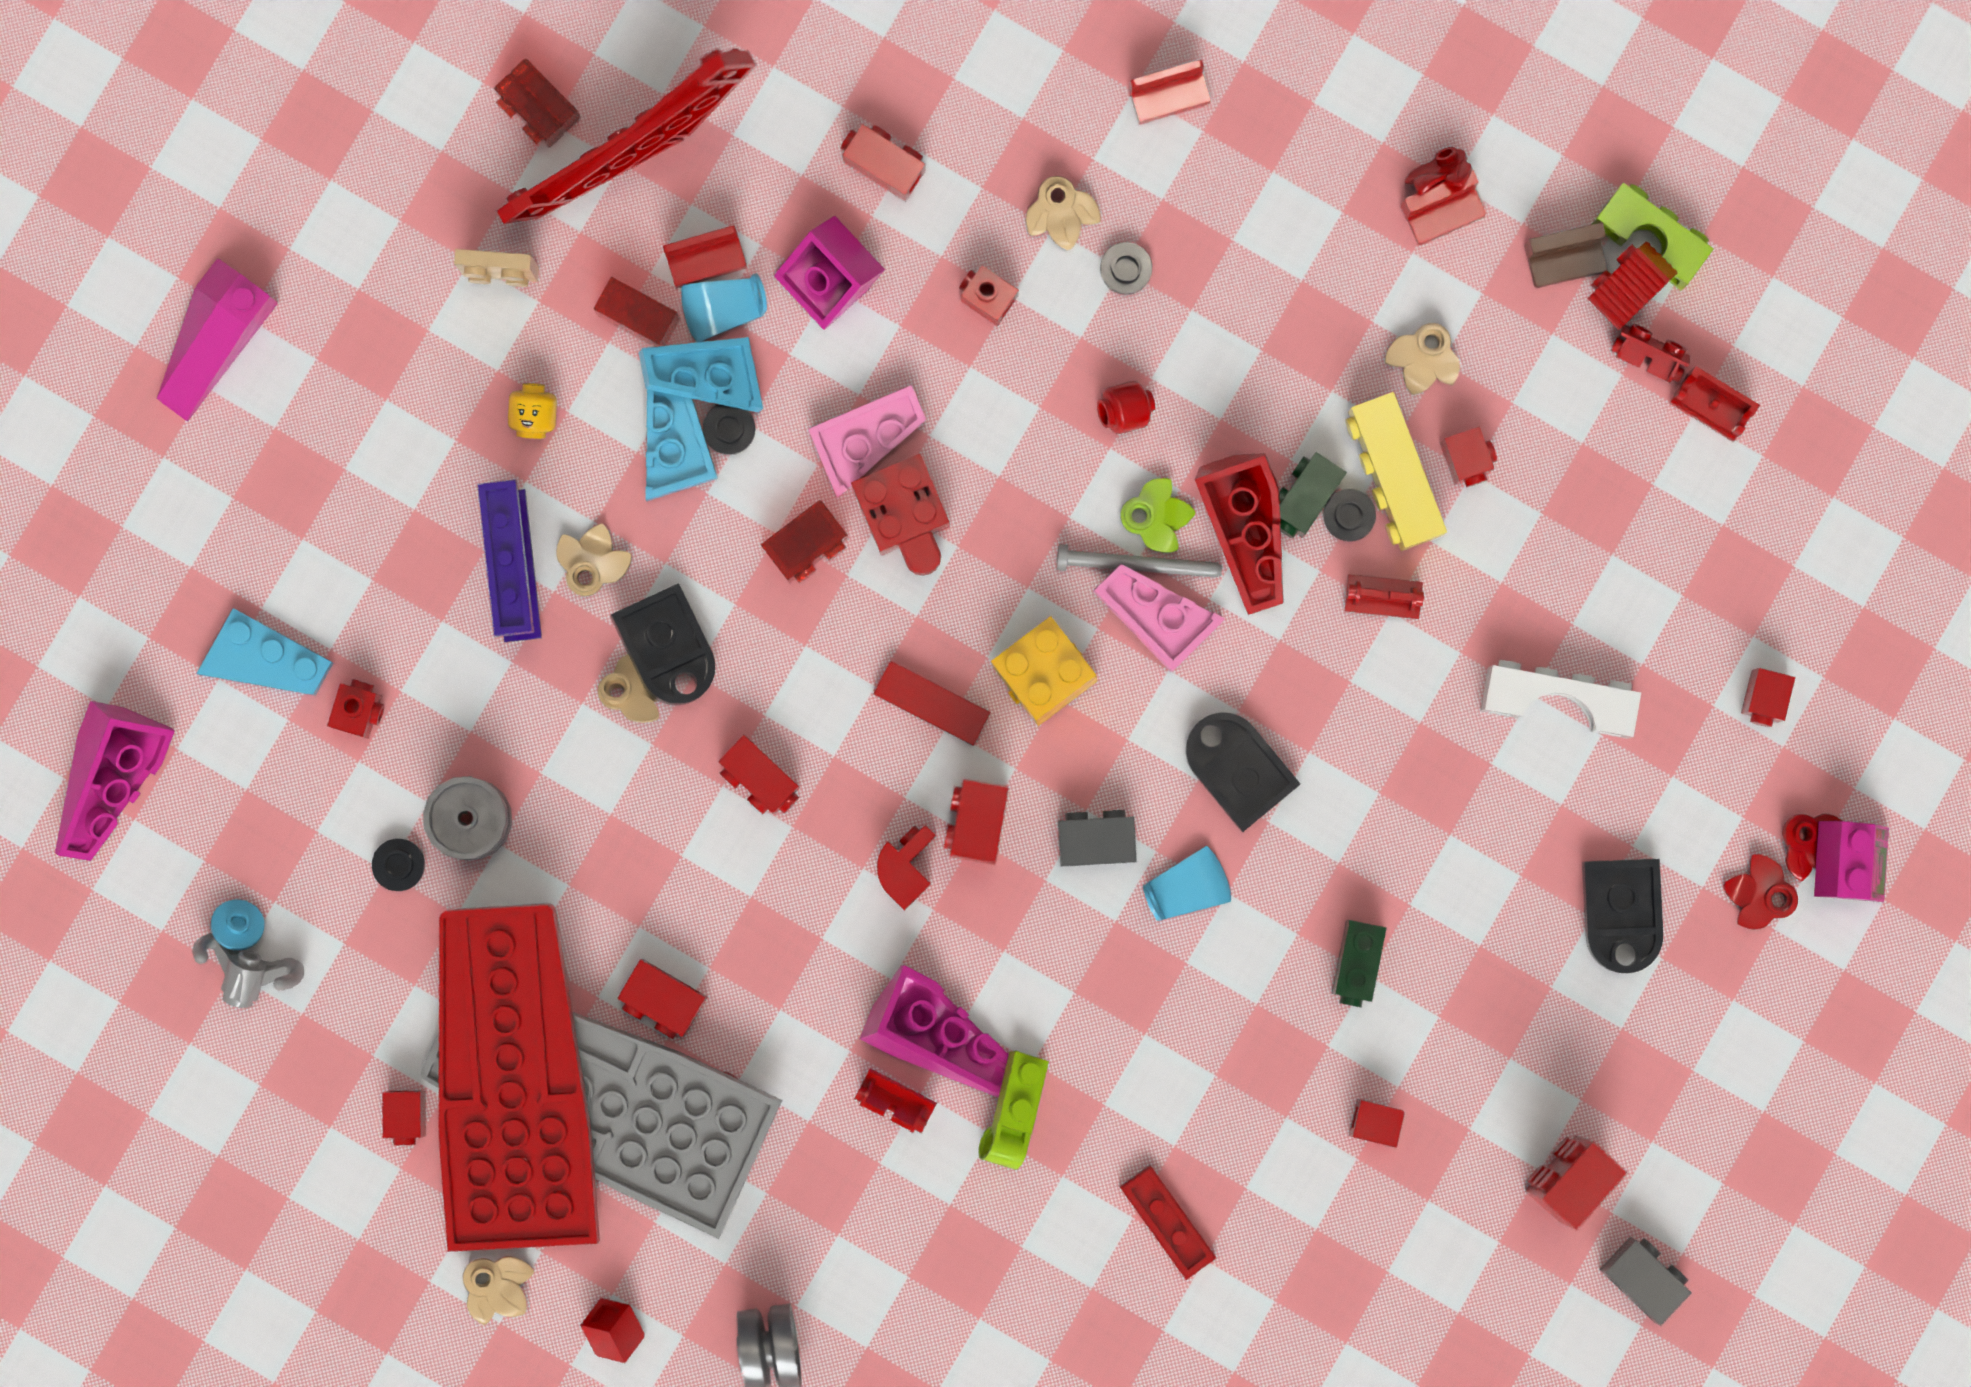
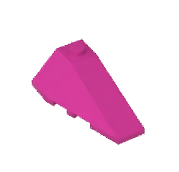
[157,258,278,422]
[55,701,175,861]
[860,965,1009,1098]

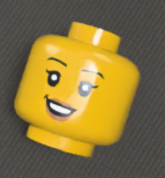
[508,383,557,439]

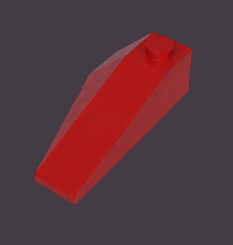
[1194,453,1284,615]

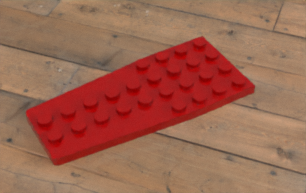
[439,903,600,1252]

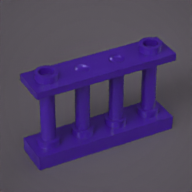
[477,480,542,643]

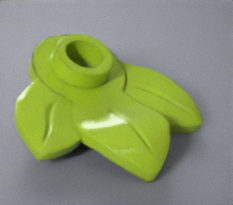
[1120,478,1195,553]

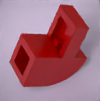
[877,825,936,911]

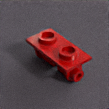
[1610,324,1690,383]
[1344,574,1424,619]
[854,1068,937,1134]

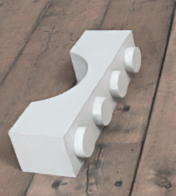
[1480,660,1641,739]

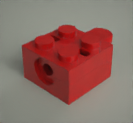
[851,453,950,576]

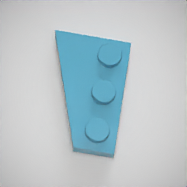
[638,337,763,413]
[645,389,718,501]
[196,608,334,696]

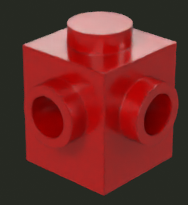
[327,679,384,739]

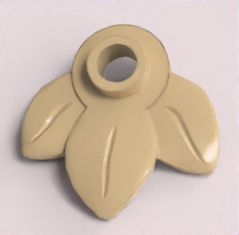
[1026,176,1100,250]
[1385,323,1460,395]
[556,524,632,596]
[598,654,659,723]
[462,1256,534,1325]

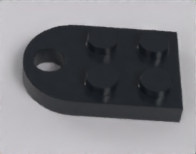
[610,583,715,705]
[1185,712,1301,832]
[1582,859,1663,973]

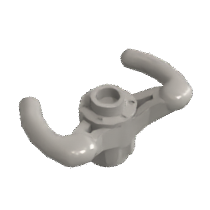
[192,933,304,1008]

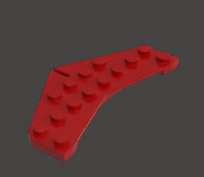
[497,48,757,224]

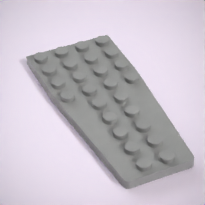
[421,1012,782,1239]

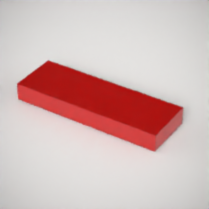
[874,661,991,746]
[1119,1165,1216,1280]

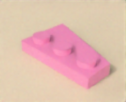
[808,385,926,498]
[1093,564,1225,672]

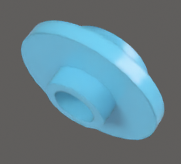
[210,899,265,950]

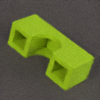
[1591,183,1714,290]

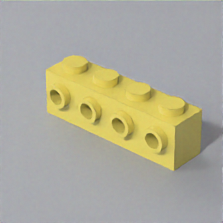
[1345,392,1447,551]

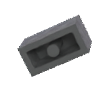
[1058,810,1137,867]
[1599,1237,1692,1326]

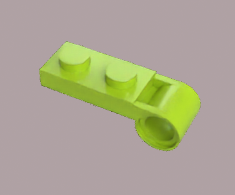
[978,1051,1049,1170]

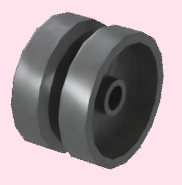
[423,776,512,860]
[736,1304,802,1387]

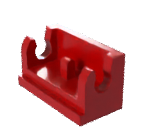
[1670,366,1760,442]

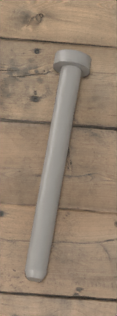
[1056,544,1222,578]

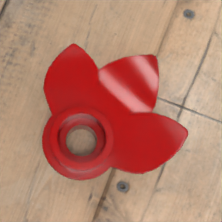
[1404,147,1472,195]
[1782,813,1842,881]
[1723,854,1798,930]

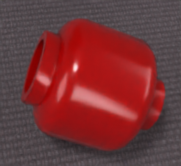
[1097,381,1155,434]

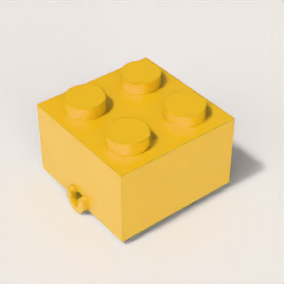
[991,616,1098,726]

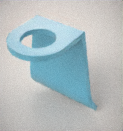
[681,273,767,342]
[1143,846,1231,921]

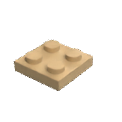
[454,249,539,287]

